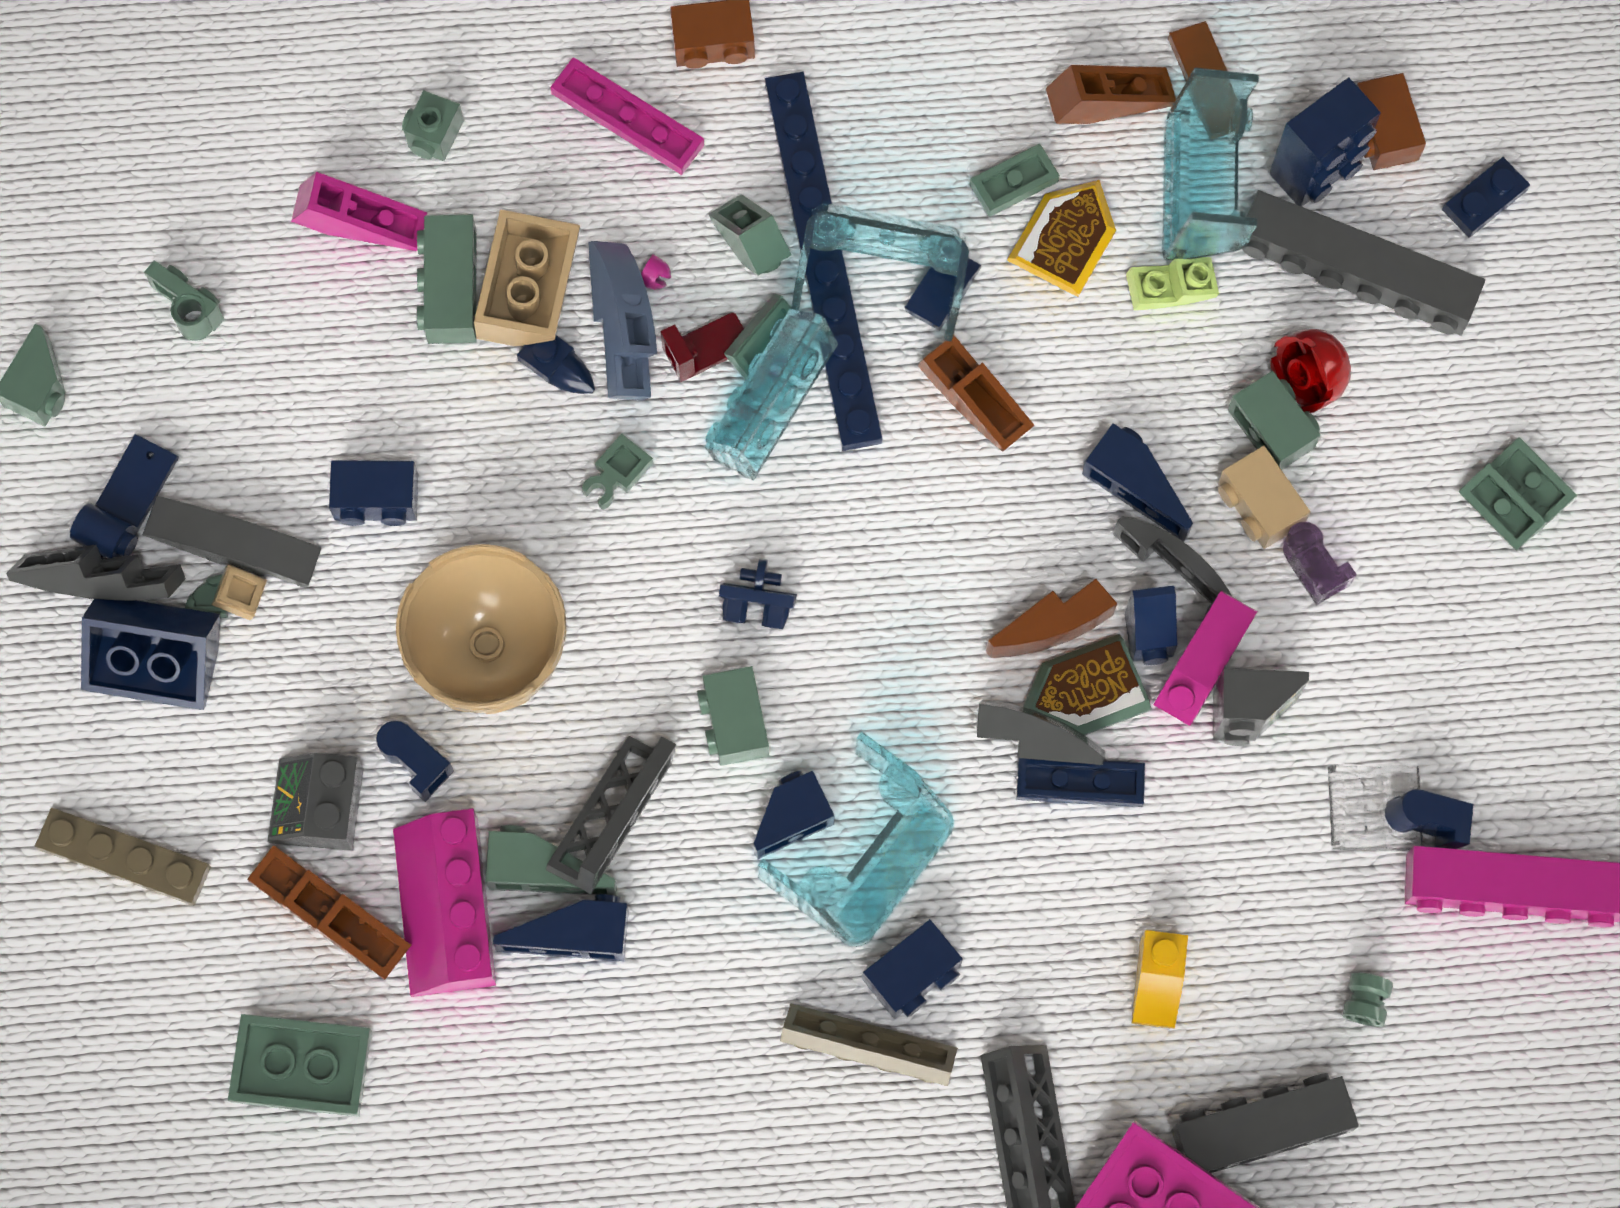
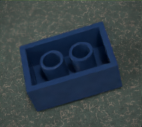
[1269,77,1381,207]

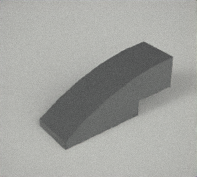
[977,699,1106,765]

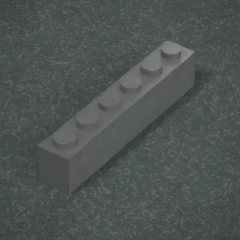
[1236,190,1486,336]

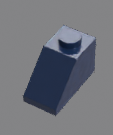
[1124,586,1178,665]
[753,770,835,860]

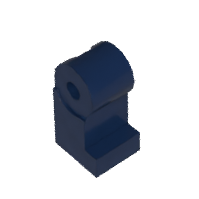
[376,720,454,802]
[1385,789,1474,849]

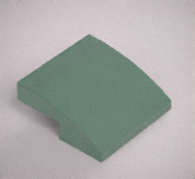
[1458,437,1577,551]

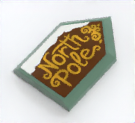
[1023,634,1152,735]

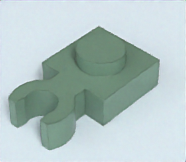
[582,433,654,510]

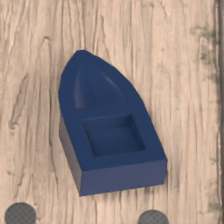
[517,335,595,394]

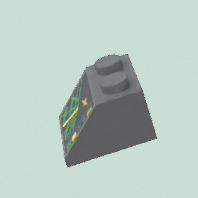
[1213,668,1309,746]
[267,753,364,851]

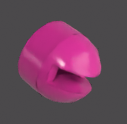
[641,254,671,290]

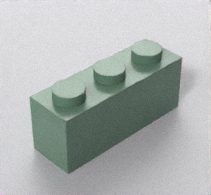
[417,214,477,344]

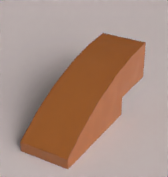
[918,334,1035,452]
[986,579,1117,658]

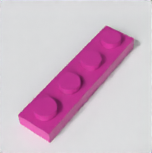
[550,57,705,175]

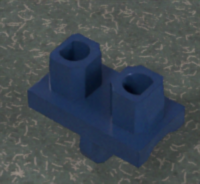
[719,558,797,630]

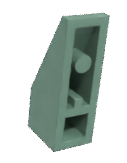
[485,825,617,896]

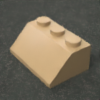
[474,209,580,347]

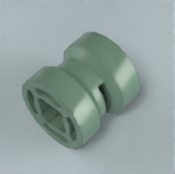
[1342,972,1393,1027]

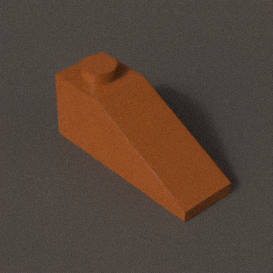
[1046,65,1177,124]

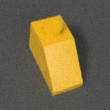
[1131,930,1188,1029]

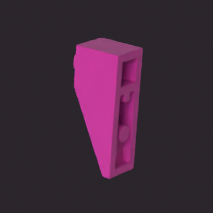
[291,172,427,251]
[1153,590,1258,726]

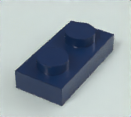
[1442,157,1531,238]

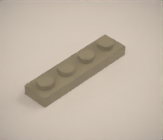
[34,807,211,906]
[780,1003,958,1086]

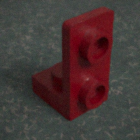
[660,312,744,383]

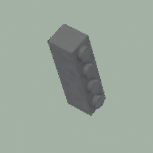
[1171,1073,1359,1173]

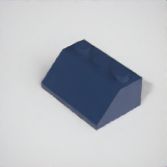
[81,599,220,710]

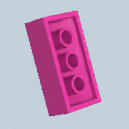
[393,808,497,997]

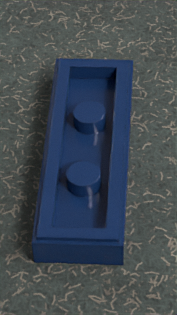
[1016,758,1145,807]

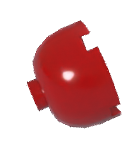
[1270,328,1351,413]

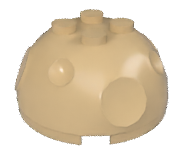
[396,544,567,714]

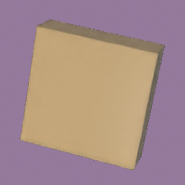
[212,564,267,620]

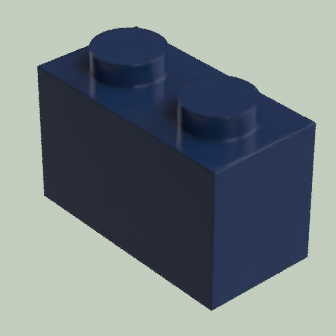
[329,460,419,526]
[862,919,963,1020]

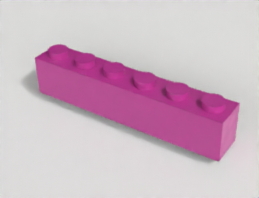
[1404,846,1620,928]

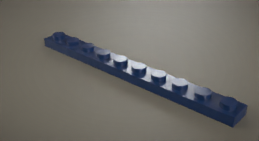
[765,71,882,451]

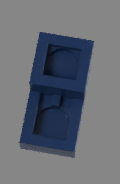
[905,246,982,331]

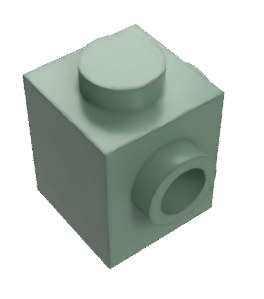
[402,90,464,162]

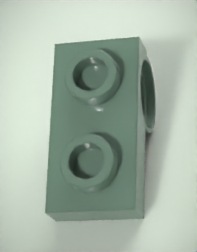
[144,260,224,341]

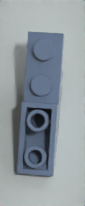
[588,241,657,401]

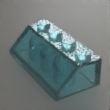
[704,309,838,482]

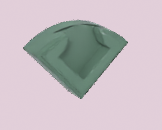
[185,574,228,618]

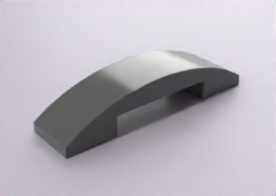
[1113,516,1232,618]

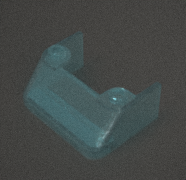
[1162,68,1259,261]
[791,204,969,342]
[758,731,954,947]

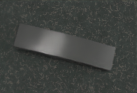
[142,496,322,588]
[6,545,186,601]

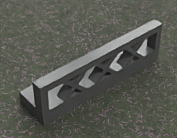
[546,736,676,894]
[980,1045,1076,1208]

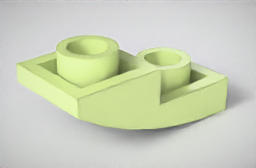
[1126,257,1219,310]

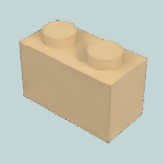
[1218,446,1311,549]

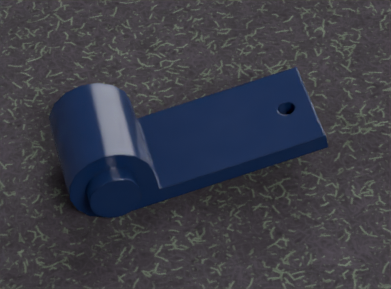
[70,434,179,559]

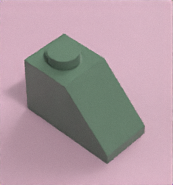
[708,194,792,276]
[0,324,66,427]

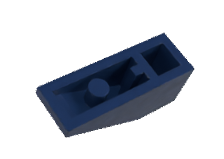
[1082,423,1193,542]
[493,894,629,962]

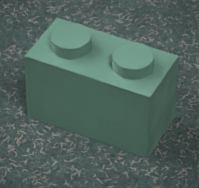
[1228,370,1321,470]
[697,666,769,766]

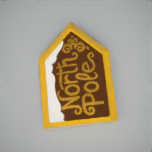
[1007,180,1116,297]

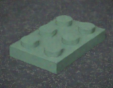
[228,1014,372,1117]

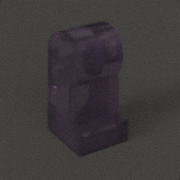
[1283,522,1357,606]

